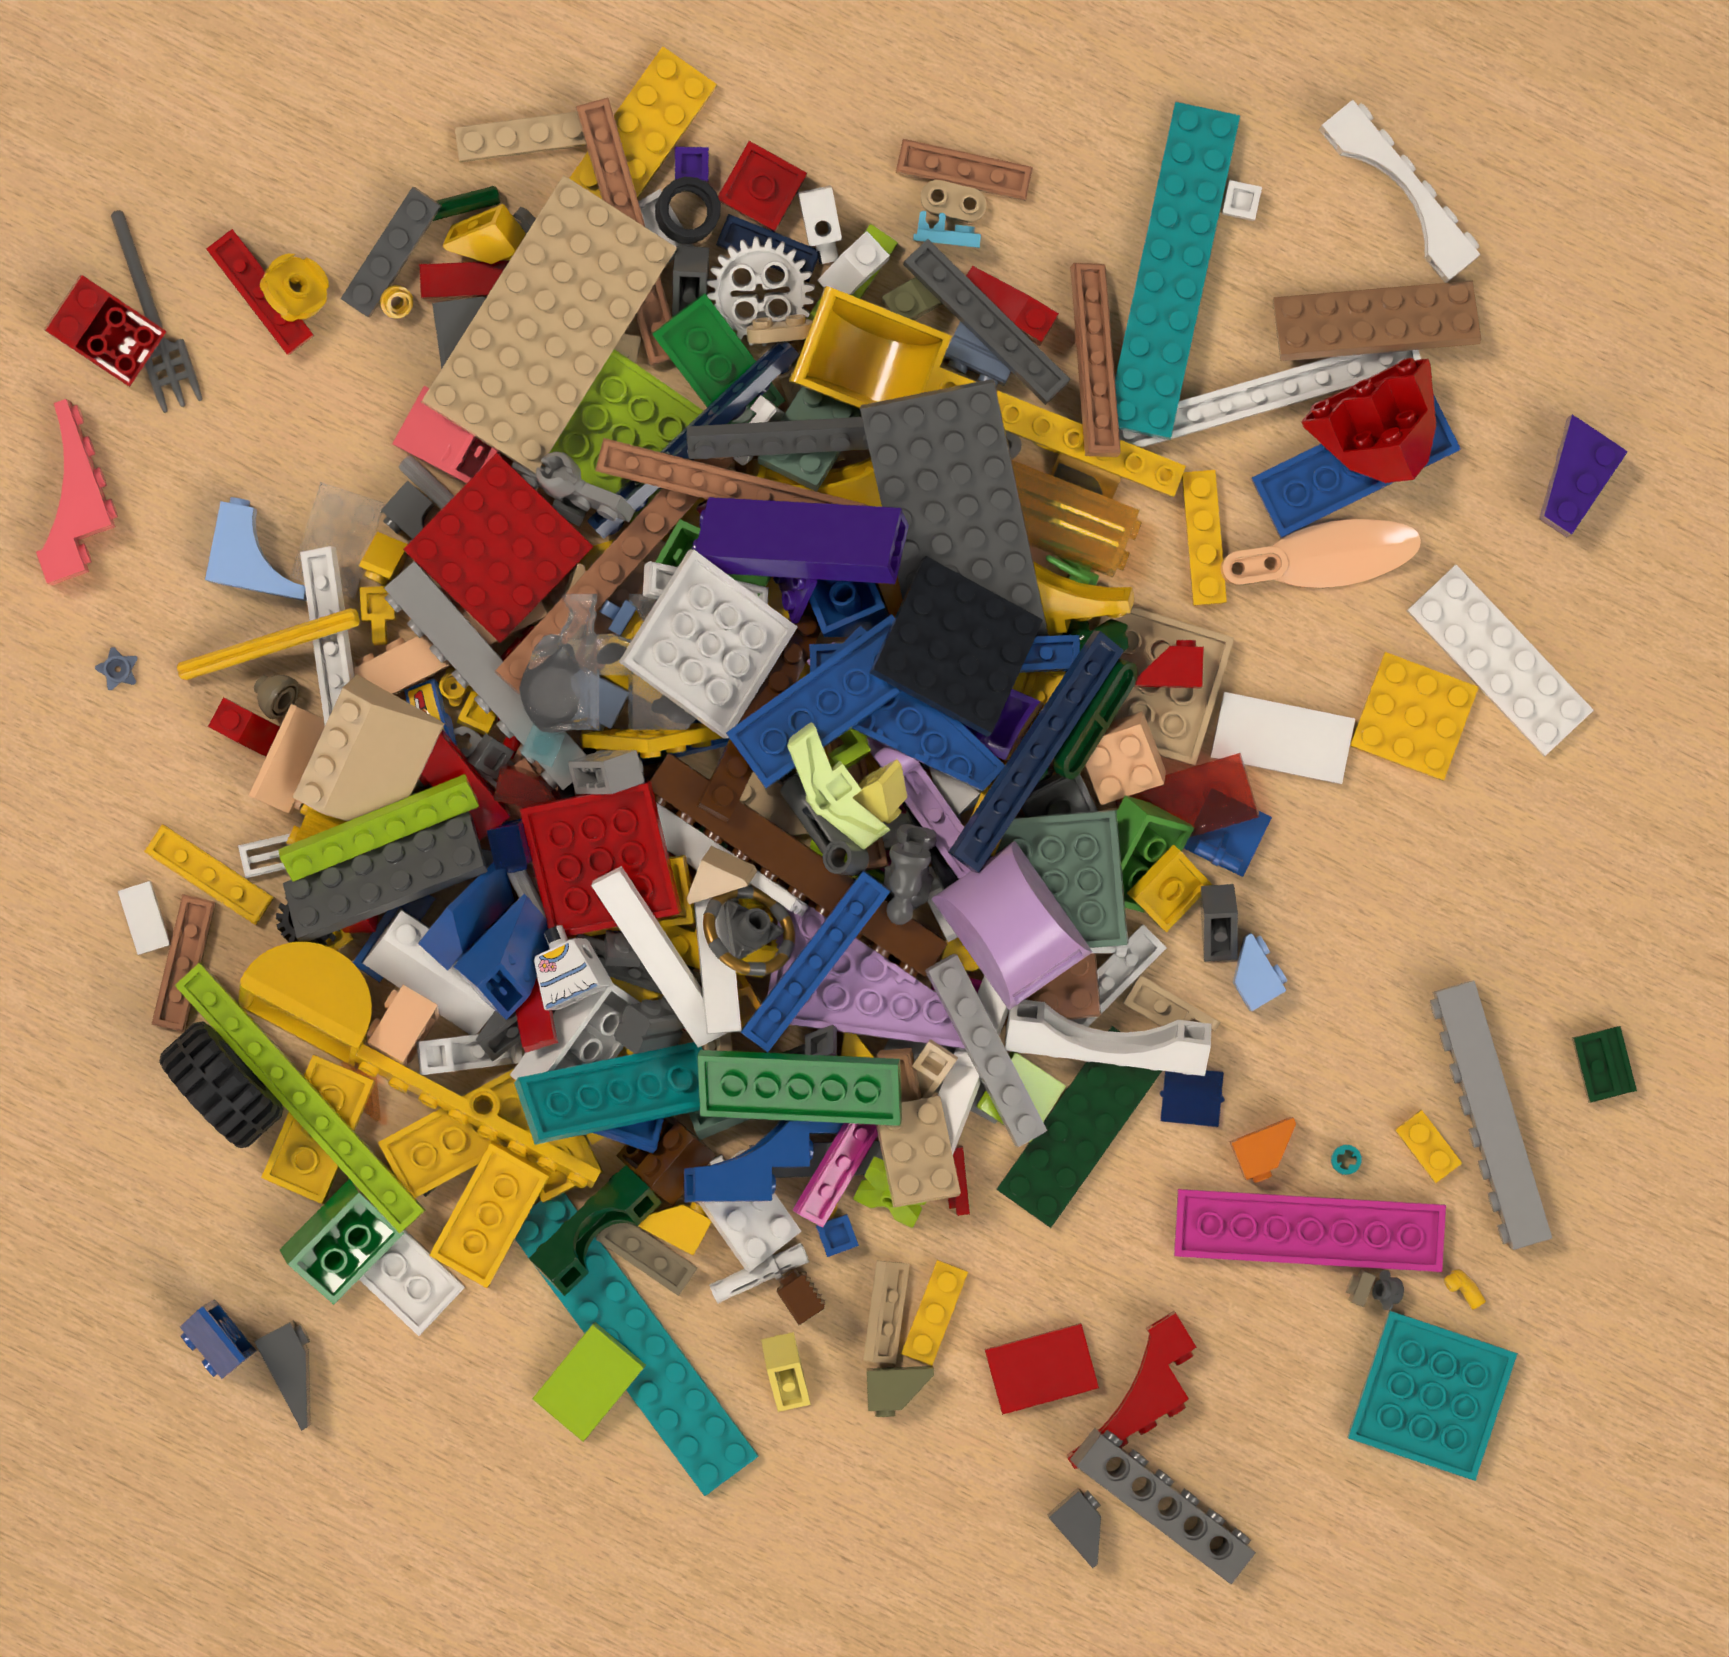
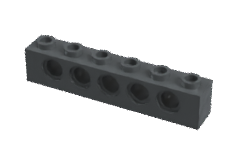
[1070,1428,1256,1584]

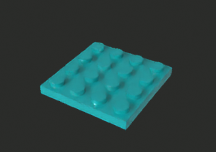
[1347,1310,1518,1481]

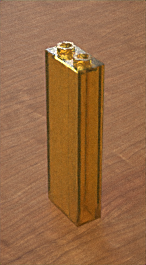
[1012,460,1142,578]

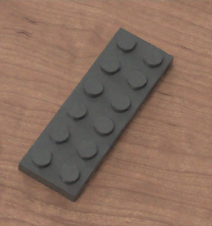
[283,811,488,942]

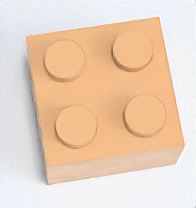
[1085,711,1166,805]
[366,985,439,1068]

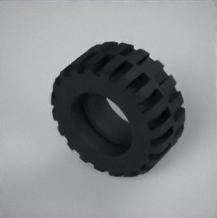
[159,1021,284,1148]

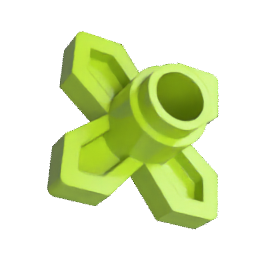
[853,1157,926,1228]

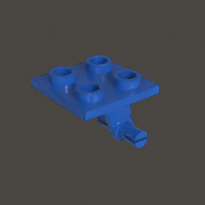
[1183,788,1272,877]

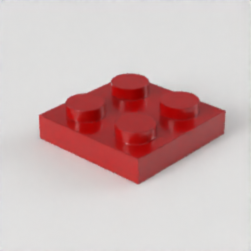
[718,141,807,232]

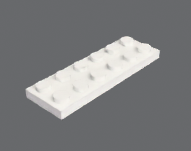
[1407,565,1594,756]

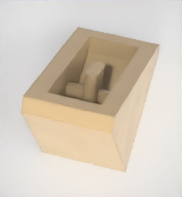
[686,846,757,904]

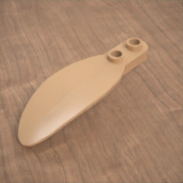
[1221,519,1421,588]

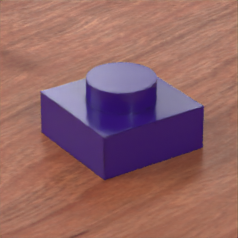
[675,147,709,182]

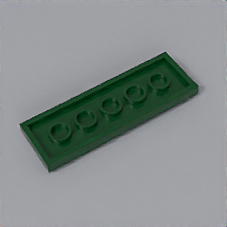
[996,1026,1162,1228]

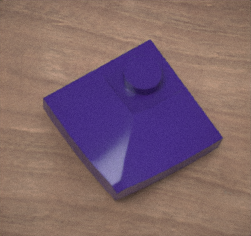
[962,689,1044,761]

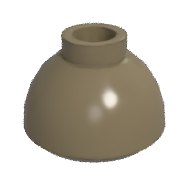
[254,675,299,719]

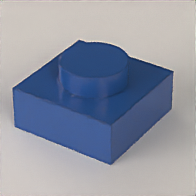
[816,1214,859,1257]

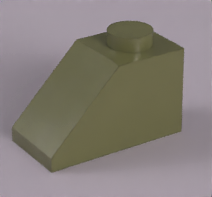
[882,277,942,321]
[867,1366,934,1417]

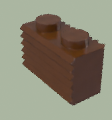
[777,1268,825,1325]

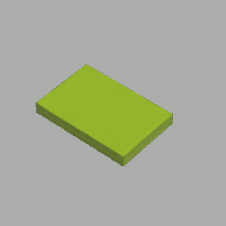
[532,1322,646,1442]

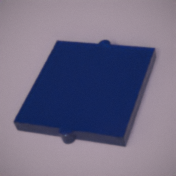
[1159,1070,1225,1127]

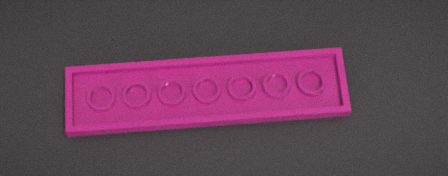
[1174,1189,1446,1272]

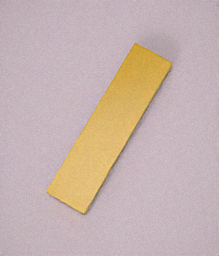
[144,824,275,925]

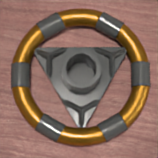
[703,885,795,976]

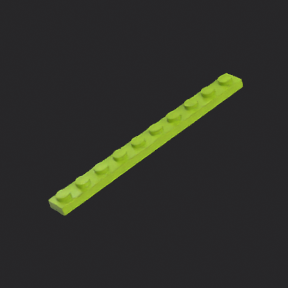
[175,963,426,1234]

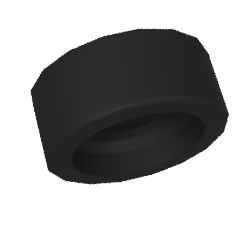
[655,177,721,244]

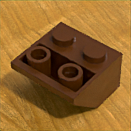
[616,1116,716,1205]

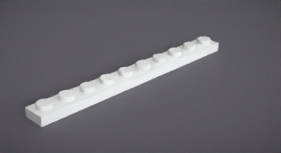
[1119,350,1421,448]

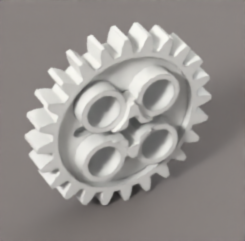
[707,237,815,346]

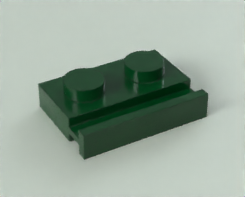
[1572,1026,1637,1103]

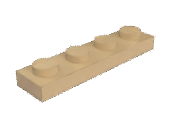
[455,111,586,162]

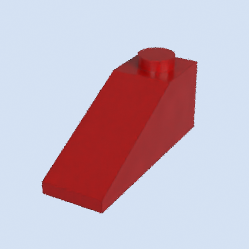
[966,265,1059,346]

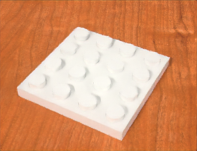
[619,550,797,739]

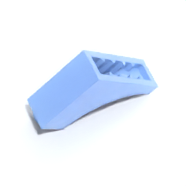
[205,497,307,601]

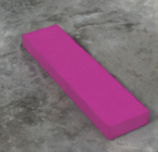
[793,1123,878,1228]

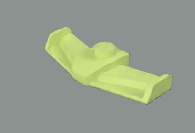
[787,722,891,850]

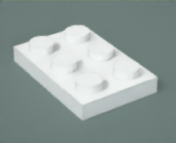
[698,1150,801,1271]

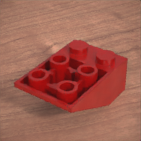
[43,275,167,387]

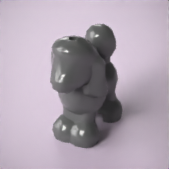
[883,824,937,925]

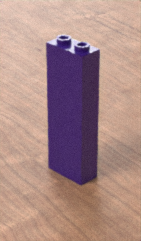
[692,497,909,584]

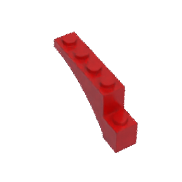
[1067,1311,1197,1469]

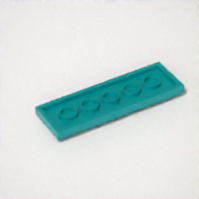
[514,1042,703,1145]

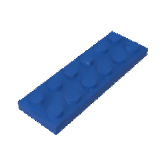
[1251,394,1461,538]
[726,614,902,789]

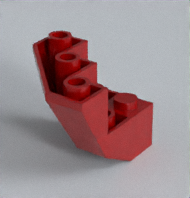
[1301,358,1436,483]

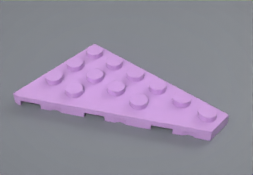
[768,905,965,1049]

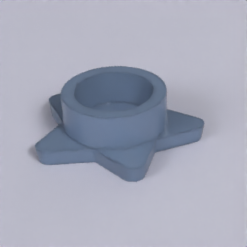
[95,647,137,690]

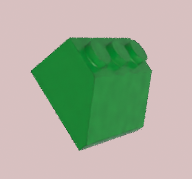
[279,1179,404,1305]

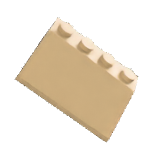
[293,674,445,821]

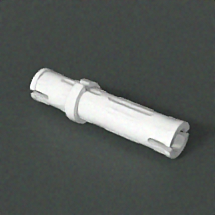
[709,1243,809,1304]

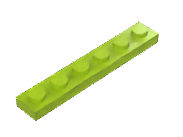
[278,774,479,882]

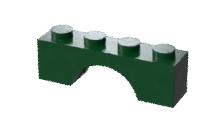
[529,1165,662,1296]

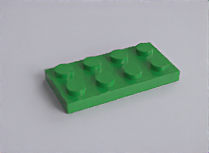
[651,293,786,424]

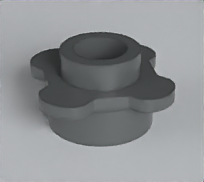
[1372,1270,1404,1310]

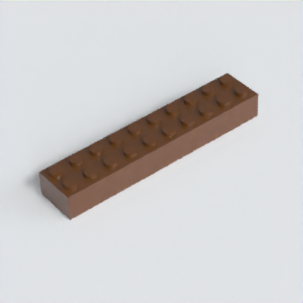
[648,753,948,977]

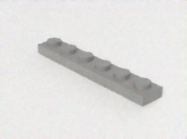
[925,954,1047,1147]

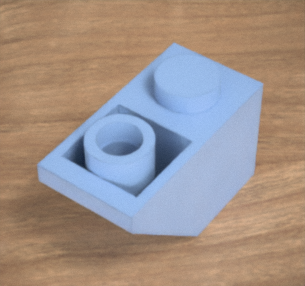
[1233,933,1287,1011]

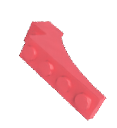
[36,399,118,585]

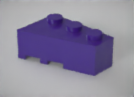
[1539,414,1628,538]

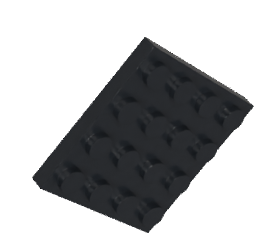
[869,556,1043,737]

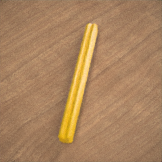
[177,608,360,680]

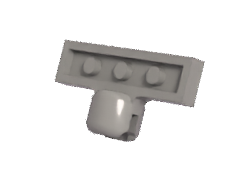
[511,452,635,522]

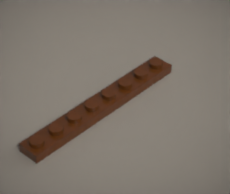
[697,601,821,822]

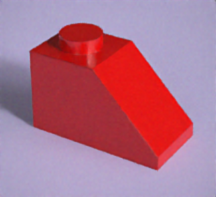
[1134,640,1204,689]
[208,697,280,757]

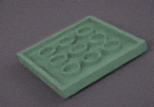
[988,810,1128,948]

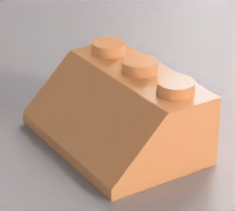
[248,704,325,814]

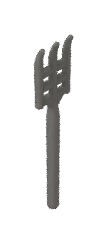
[111,210,202,413]

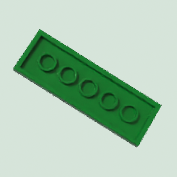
[697,1050,902,1126]

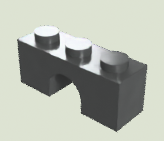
[381,480,435,544]

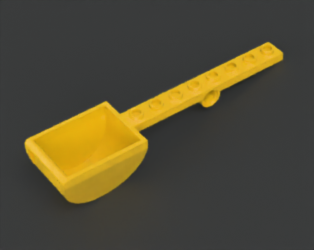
[789,286,1186,497]
[238,942,601,1188]

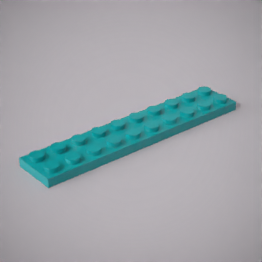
[1115,102,1240,440]
[515,1193,759,1496]

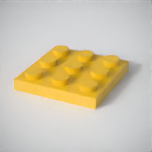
[1350,652,1479,781]

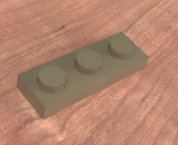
[596,1223,698,1296]

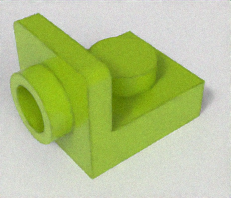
[829,729,871,769]

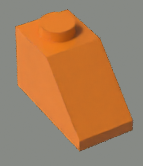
[1229,1117,1296,1183]

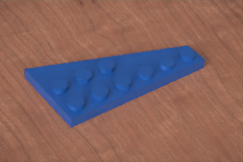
[825,625,1005,792]

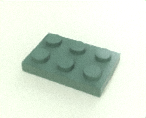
[758,386,862,492]

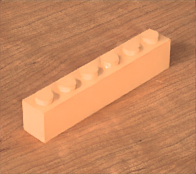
[353,600,548,695]

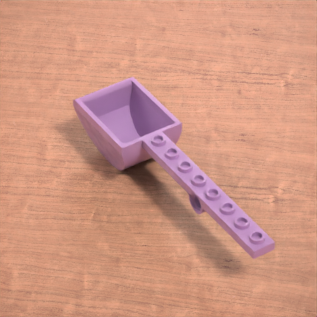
[807,642,1093,1010]

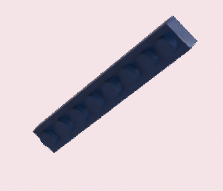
[587,341,800,539]
[948,630,1124,873]

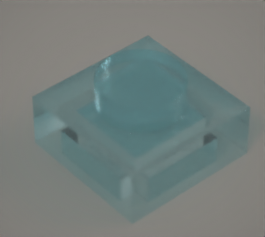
[521,724,565,767]

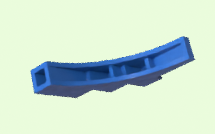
[684,1120,844,1202]

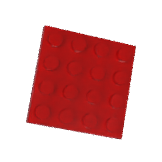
[403,453,594,643]
[520,781,682,936]

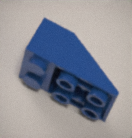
[453,894,549,1020]

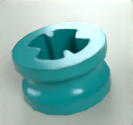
[1331,1145,1362,1175]

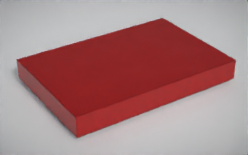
[984,1323,1099,1415]

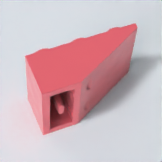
[392,386,501,484]

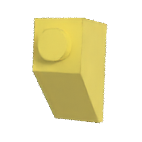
[852,759,907,824]
[761,1332,811,1412]

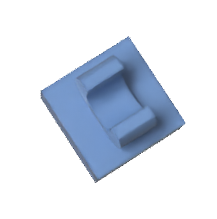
[599,599,638,636]

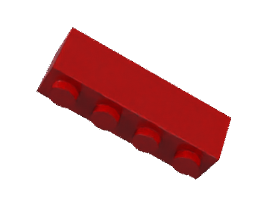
[419,708,510,841]

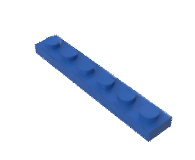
[741,870,890,1052]

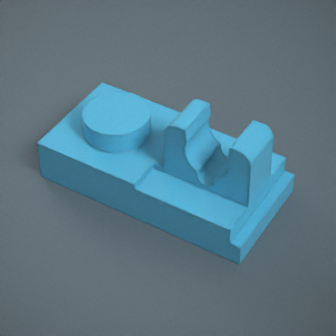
[913,211,981,248]

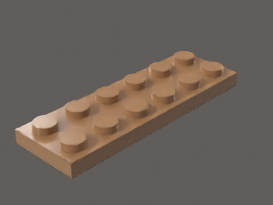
[1273,280,1481,361]

